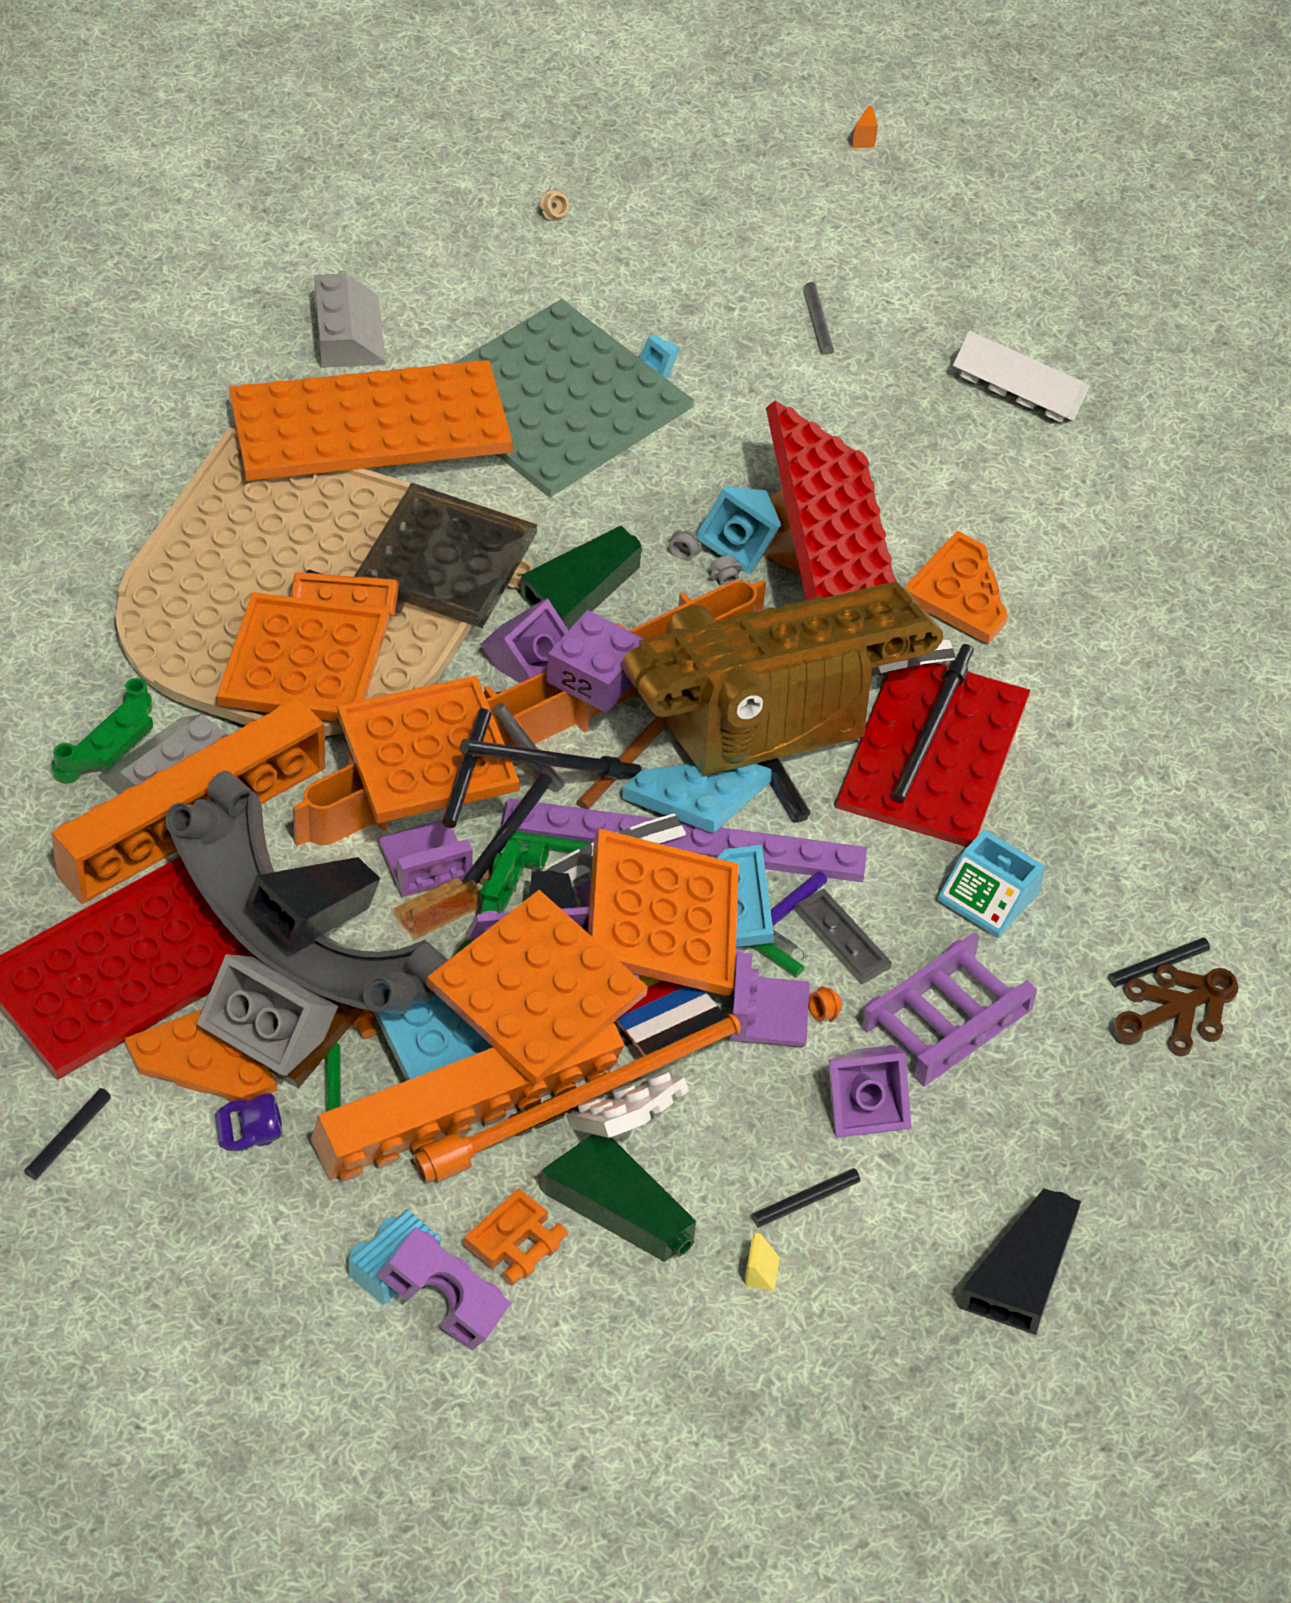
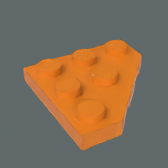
[904,531,1008,644]
[124,1009,277,1101]

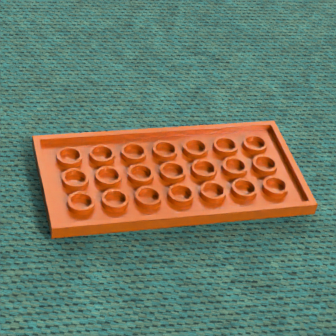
[229,360,513,481]

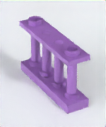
[862,933,1037,1087]

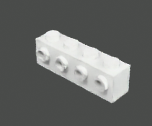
[953,330,1090,423]

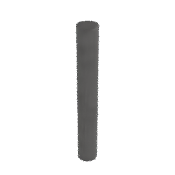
[804,282,834,355]
[491,703,565,792]

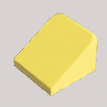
[745,1233,780,1291]

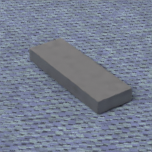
[794,888,892,985]

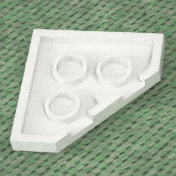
[567,1071,689,1138]

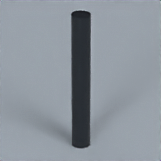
[1108,937,1210,988]
[24,1088,111,1181]
[751,1168,860,1228]

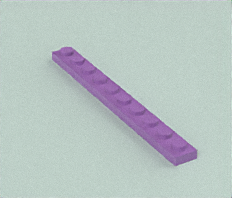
[502,798,867,883]

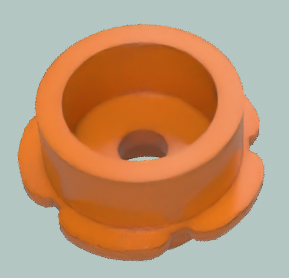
[808,986,842,1023]

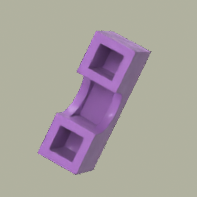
[376,1227,511,1350]

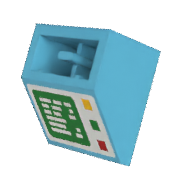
[938,829,1045,938]

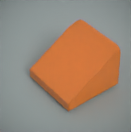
[852,106,878,148]

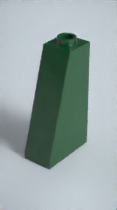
[521,525,642,630]
[541,1134,696,1262]

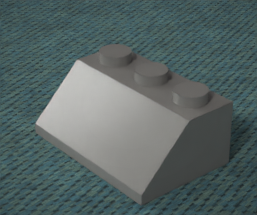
[314,274,386,368]
[98,714,227,795]
[197,954,338,1076]

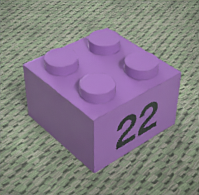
[547,610,644,713]

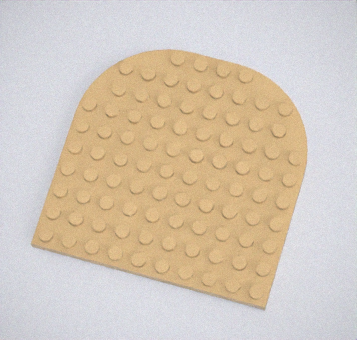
[115,427,532,736]

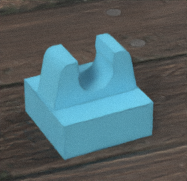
[640,335,680,378]

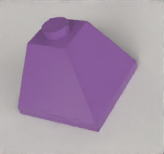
[480,599,569,683]
[828,1045,912,1138]

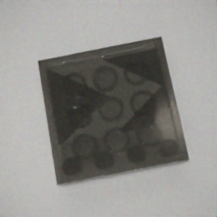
[354,483,537,628]

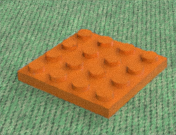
[216,592,390,722]
[337,675,520,823]
[588,828,739,996]
[426,890,648,1086]

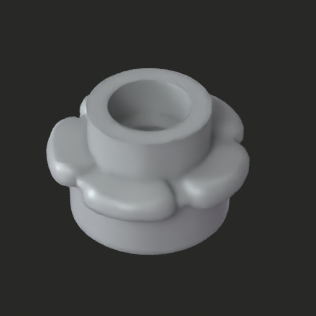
[669,530,702,561]
[710,555,742,585]

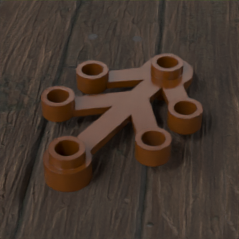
[1113,964,1239,1057]

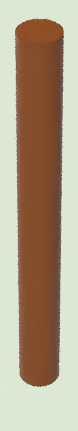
[576,716,668,809]

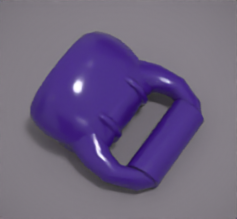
[215,1093,283,1151]

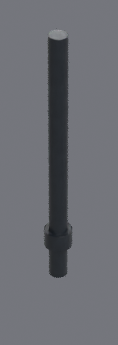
[891,644,974,803]
[460,739,642,779]

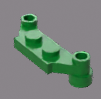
[52,678,153,784]
[480,838,550,913]

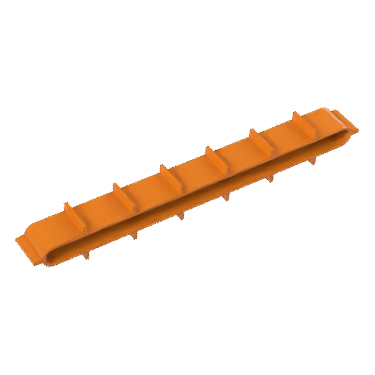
[293,580,766,846]

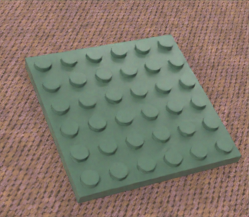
[453,299,694,498]

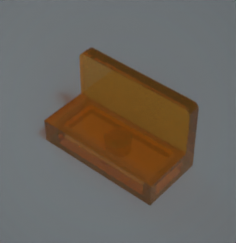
[394,878,478,941]

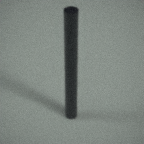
[442,708,492,828]
[462,773,552,889]

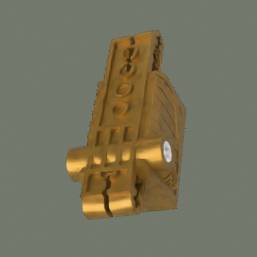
[622,581,943,776]

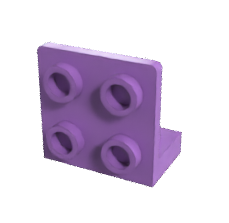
[379,820,473,897]
[730,952,810,1047]

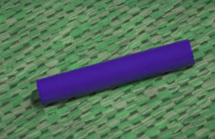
[770,871,827,926]

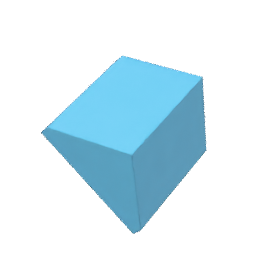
[696,486,782,575]

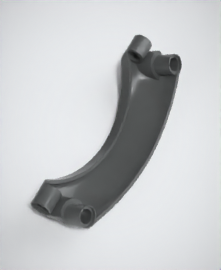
[165,771,448,1014]

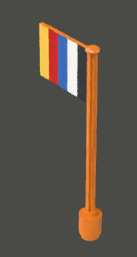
[413,975,741,1184]

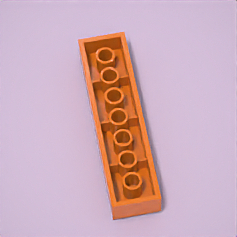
[51,697,326,905]
[311,1022,625,1181]

